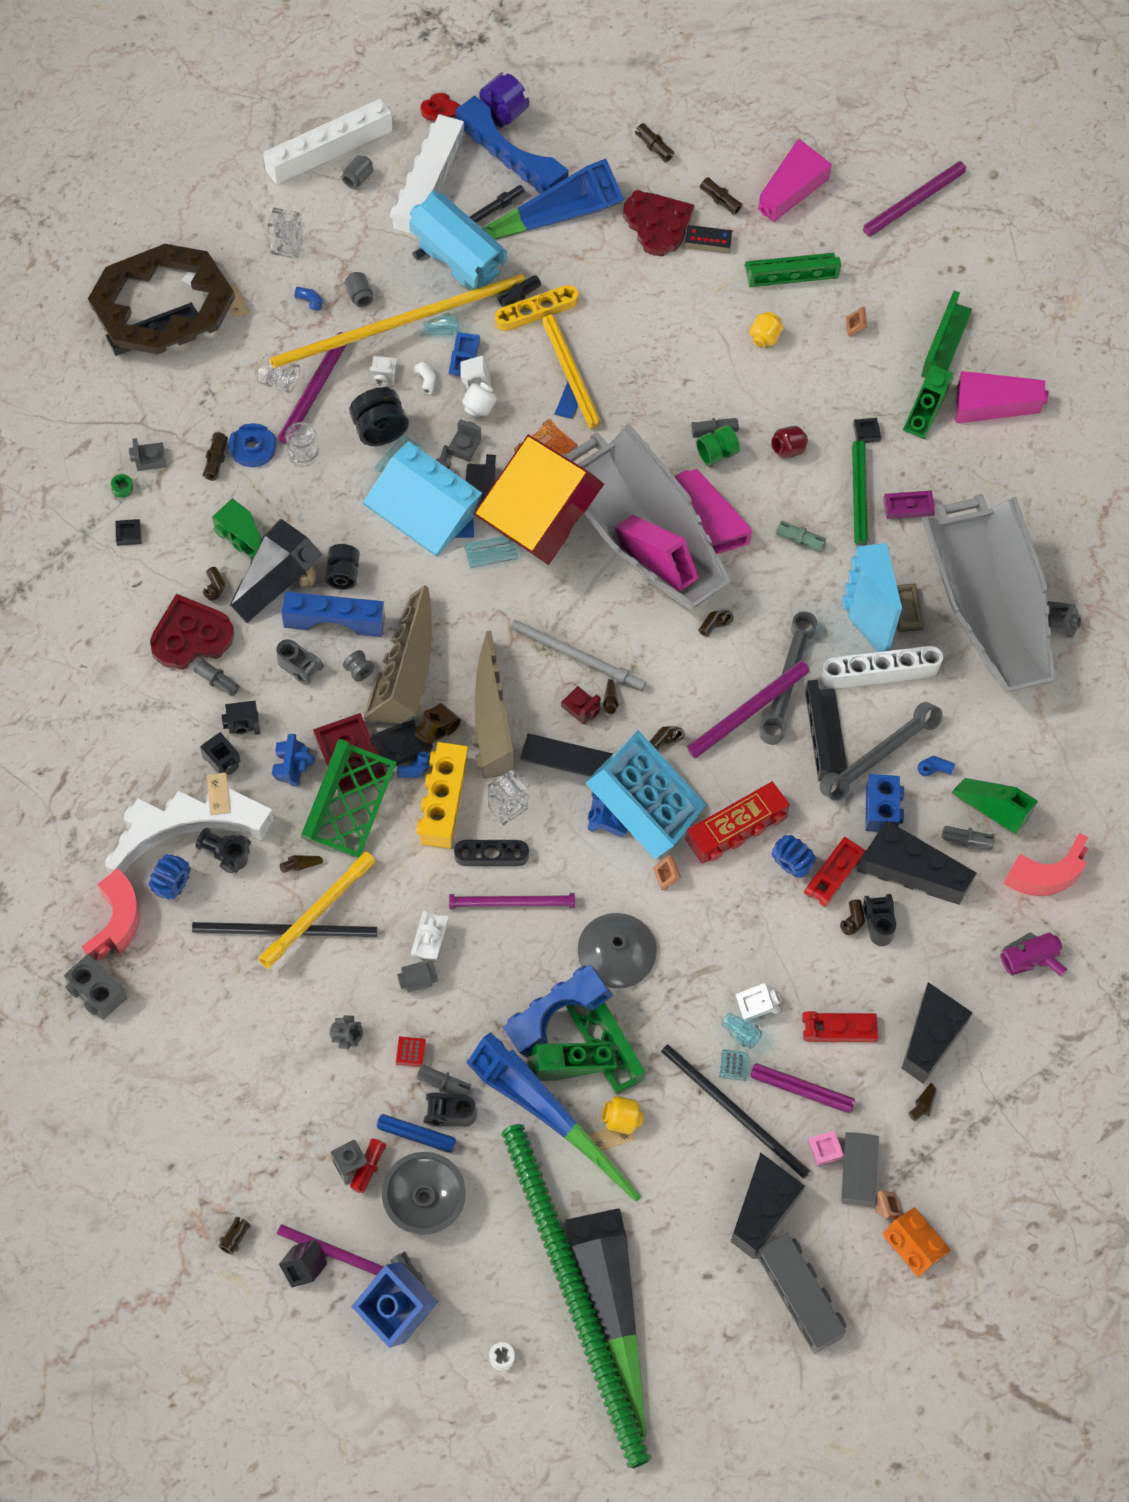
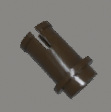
[218,1216,251,1255]

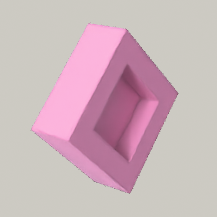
[808,1131,844,1167]

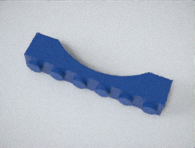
[456,95,569,194]

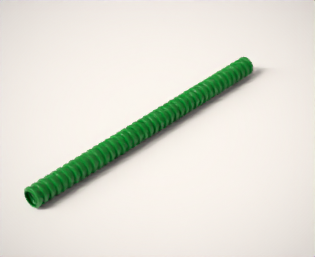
[501,1124,652,1468]

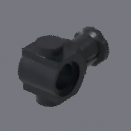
[196,827,251,873]

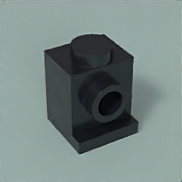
[221,700,260,735]
[200,732,241,775]

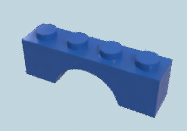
[281,592,385,637]
[503,965,614,1058]

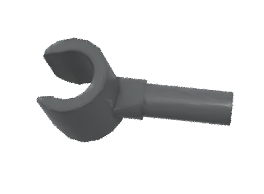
[436,445,451,470]

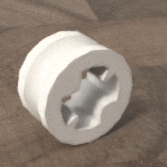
[489,1342,515,1371]

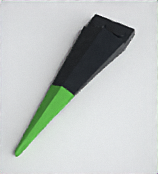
[565,1208,646,1438]

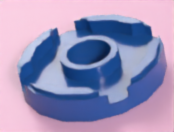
[228,423,277,467]

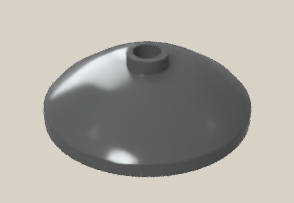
[578,913,657,988]
[382,1152,466,1235]

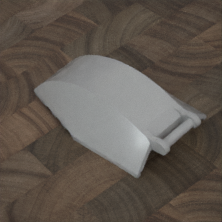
[562,424,731,610]
[922,494,1055,693]

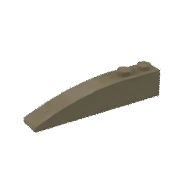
[363,585,432,724]
[472,631,514,778]

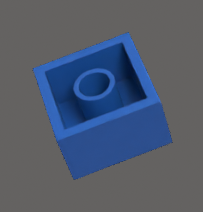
[351,1262,439,1348]

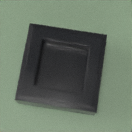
[853,418,881,443]
[115,519,141,546]

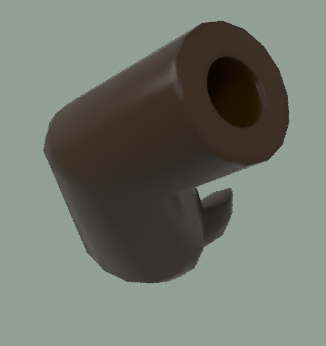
[203,567,225,601]
[698,610,734,637]
[649,726,685,751]
[840,899,865,935]

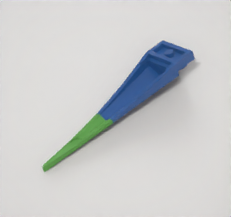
[482,158,624,239]
[466,1032,641,1201]

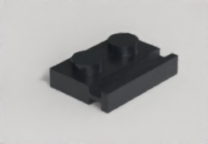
[370,719,433,768]

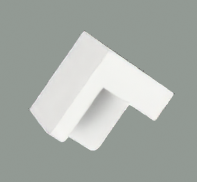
[461,355,491,391]

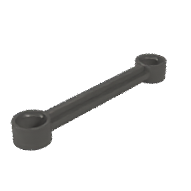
[759,611,817,745]
[820,702,942,801]

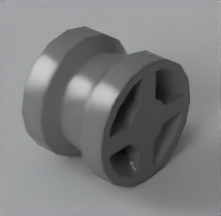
[343,650,375,682]

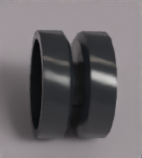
[349,387,409,446]

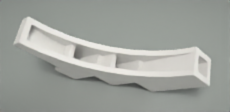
[105,788,274,875]

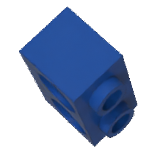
[865,774,904,832]

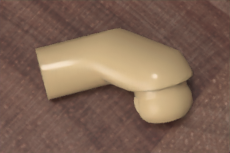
[298,565,317,587]

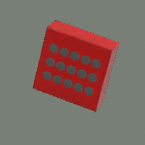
[396,1036,426,1067]

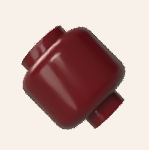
[771,425,808,459]

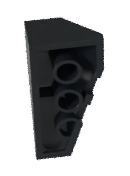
[230,519,323,623]

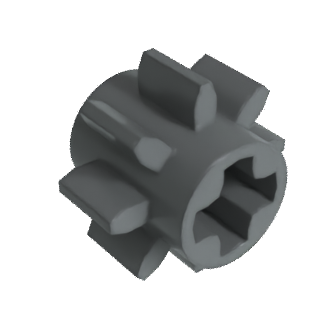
[330,1015,363,1049]

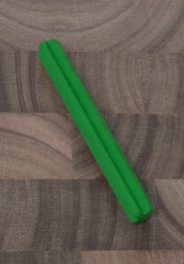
[852,440,868,545]

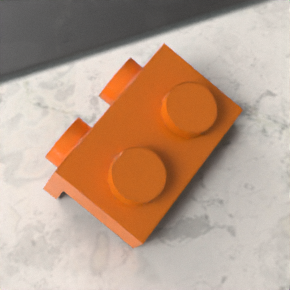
[882,1207,951,1277]

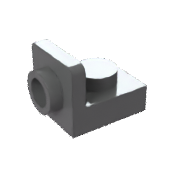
[448,419,481,462]
[129,438,166,471]
[1047,601,1082,638]
[330,1140,367,1185]

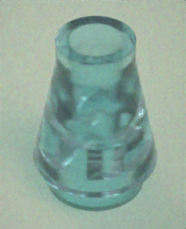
[423,312,458,335]
[721,1012,762,1049]

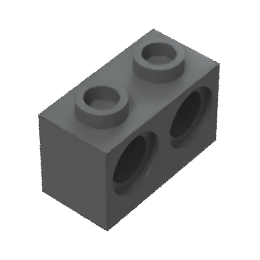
[64,954,127,1020]

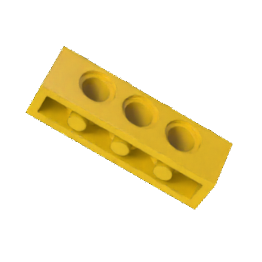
[416,742,468,849]

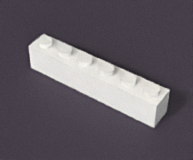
[263,99,392,185]
[390,115,464,234]

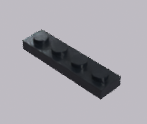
[105,302,198,356]

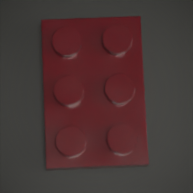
[313,713,386,796]

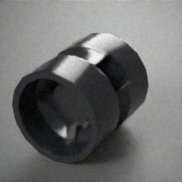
[325,544,360,590]

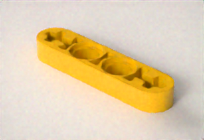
[495,285,579,331]

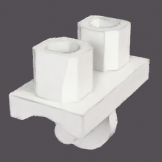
[411,911,449,963]

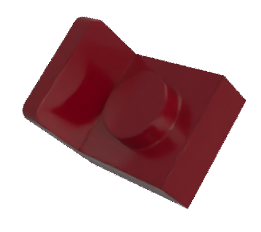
[561,686,601,725]

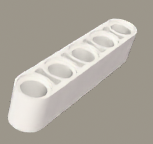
[820,646,943,689]

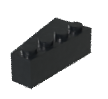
[856,820,977,905]

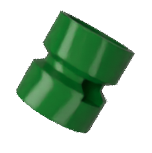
[696,425,740,466]

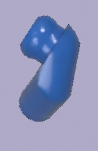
[295,286,324,311]
[397,752,430,778]
[917,756,955,776]

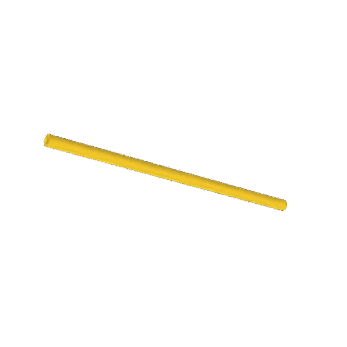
[270,274,525,369]

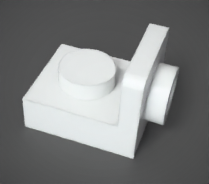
[369,356,397,387]
[736,983,781,1021]

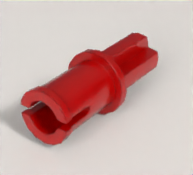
[350,1138,386,1193]

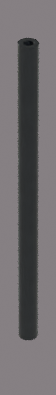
[192,922,377,937]
[661,1044,810,1179]

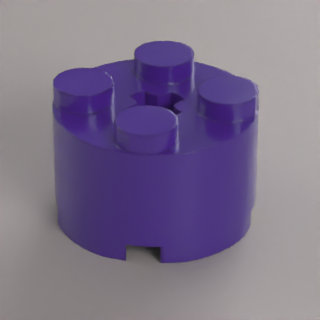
[479,72,530,128]

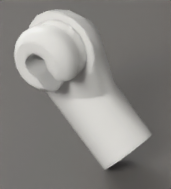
[414,362,437,395]

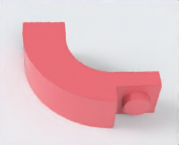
[1004,833,1089,896]
[82,868,140,961]

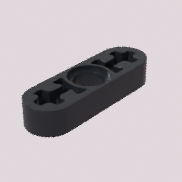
[454,840,529,866]

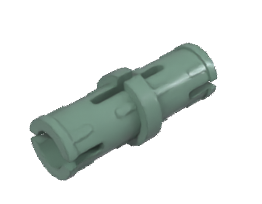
[776,520,827,553]

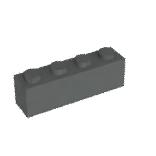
[756,1233,847,1354]

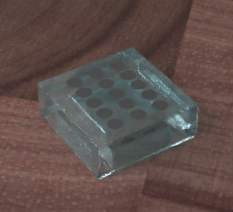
[719,1049,749,1081]

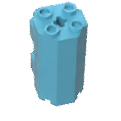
[410,191,507,290]

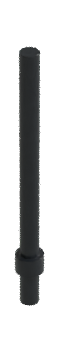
[412,185,525,260]

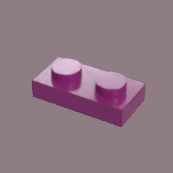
[883,490,935,519]

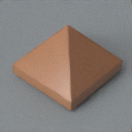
[846,306,867,337]
[653,855,681,890]
[875,1191,902,1220]

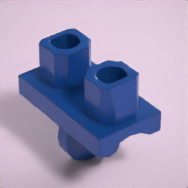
[272,734,315,786]

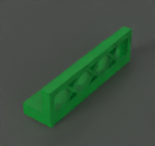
[745,252,841,288]
[921,290,972,378]
[565,1002,645,1095]

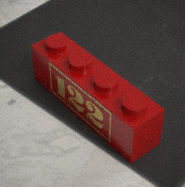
[685,781,790,864]

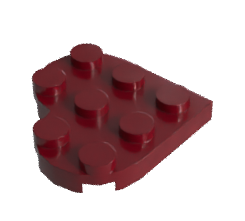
[623,190,695,256]
[150,593,235,670]

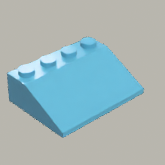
[363,441,483,557]
[842,543,902,652]
[585,730,707,859]

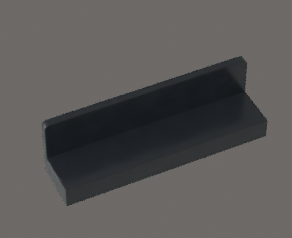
[805,680,847,781]
[520,733,614,777]

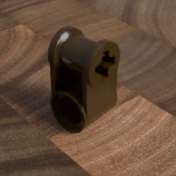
[415,703,461,744]

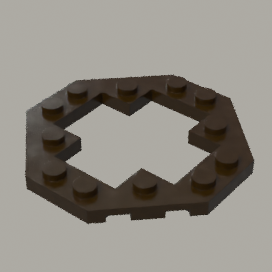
[88,243,235,355]

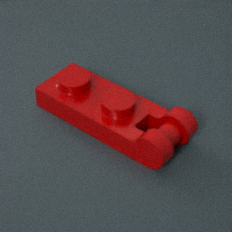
[804,836,866,908]
[802,1011,878,1042]

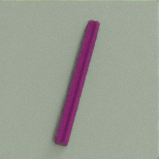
[863,161,966,236]
[278,332,347,444]
[687,660,810,758]

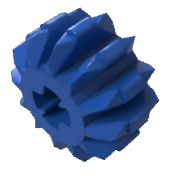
[771,835,816,878]
[149,854,191,900]

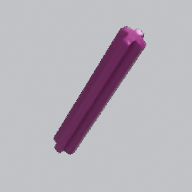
[750,1063,855,1113]

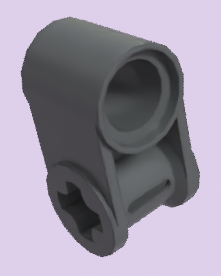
[276,639,324,685]

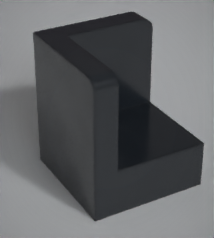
[279,1240,327,1288]

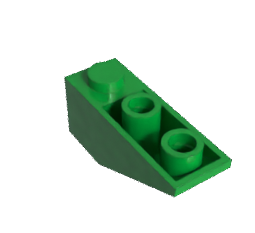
[903,365,954,439]
[212,498,261,560]
[952,778,1038,834]
[527,1042,617,1081]

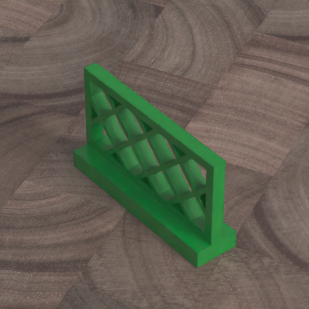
[301,739,397,858]

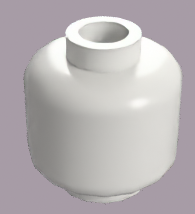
[462,382,497,419]

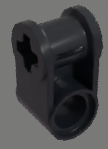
[863,894,896,946]
[423,1092,477,1127]

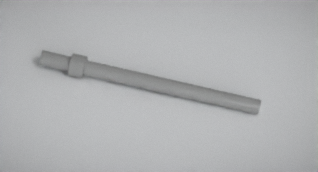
[511,620,646,690]

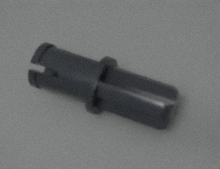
[497,275,542,307]

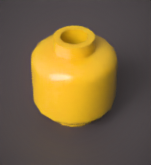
[749,311,783,348]
[601,1096,644,1135]

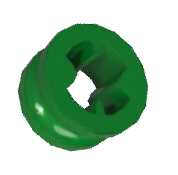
[111,474,133,498]

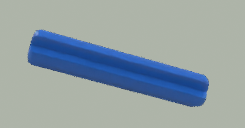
[377,1114,456,1153]

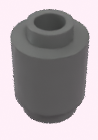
[341,155,374,189]
[344,272,373,307]
[397,961,438,993]

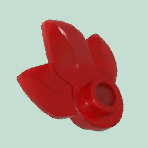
[420,93,461,121]

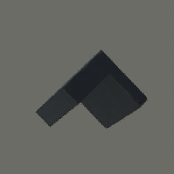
[465,454,496,499]

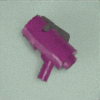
[1000,932,1068,977]

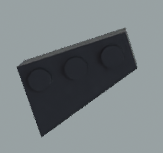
[901,982,973,1084]
[730,1152,805,1259]

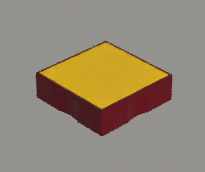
[473,434,604,566]

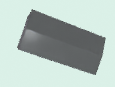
[841,1132,879,1207]

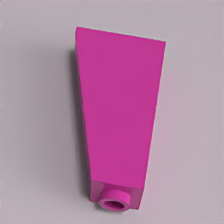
[758,139,832,222]
[955,371,1049,423]
[675,469,752,554]
[614,515,699,592]

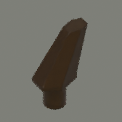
[603,679,619,714]
[280,855,323,873]
[908,1082,937,1121]

